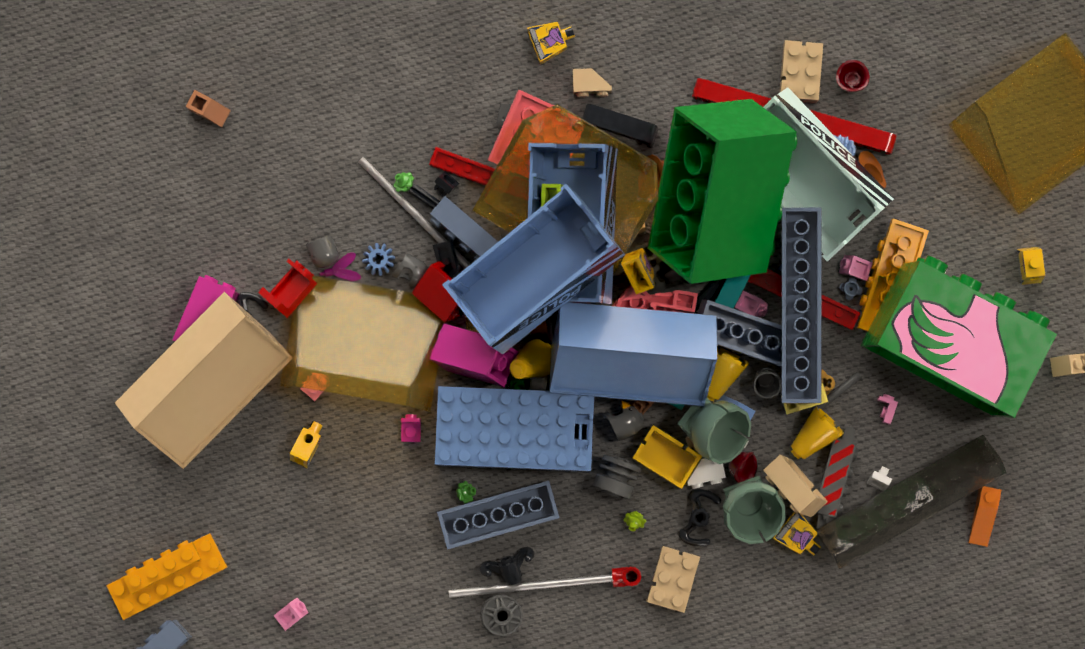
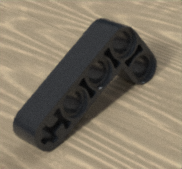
[581,103,659,148]

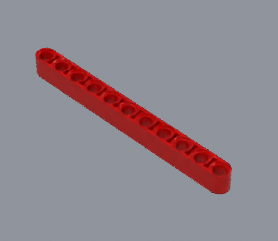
[692,78,897,155]

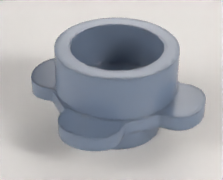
[840,278,862,300]

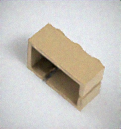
[779,40,823,103]
[764,455,828,517]
[646,546,700,613]

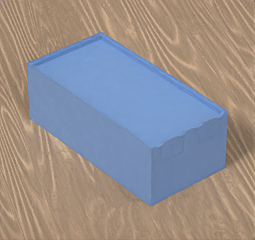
[550,302,717,406]

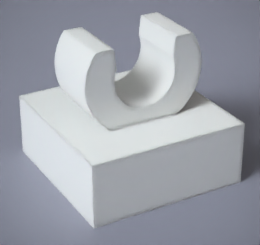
[867,466,892,492]

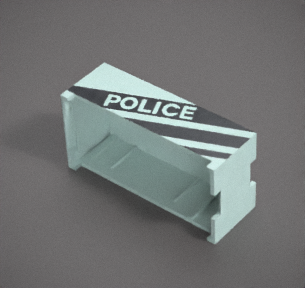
[763,88,894,261]

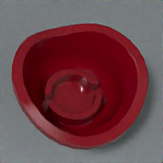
[836,60,870,92]
[729,452,757,483]

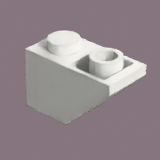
[687,458,726,489]

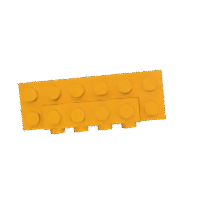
[857,219,929,332]
[106,533,228,620]

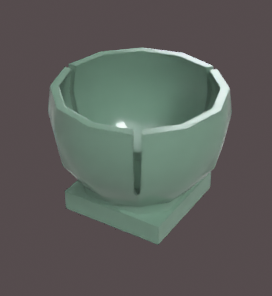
[678,398,751,464]
[723,476,785,544]

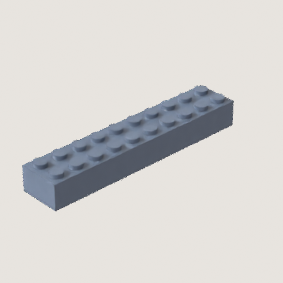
[782,207,822,403]

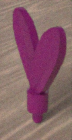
[319,252,361,281]

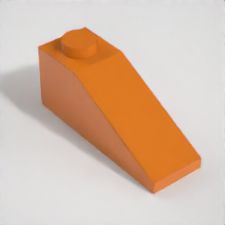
[968,486,1002,547]

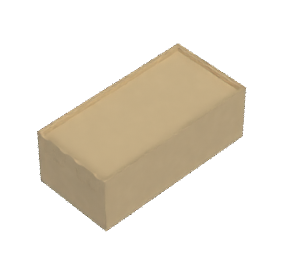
[115,292,292,469]

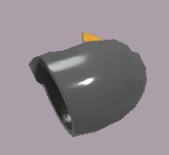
[602,401,644,441]

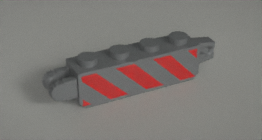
[816,426,859,531]

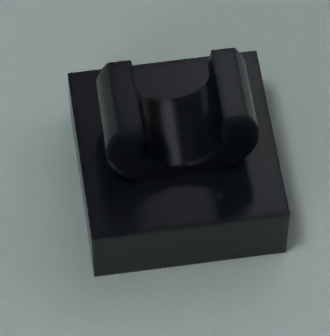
[434,171,460,197]

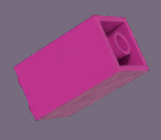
[172,275,239,342]
[430,324,518,387]

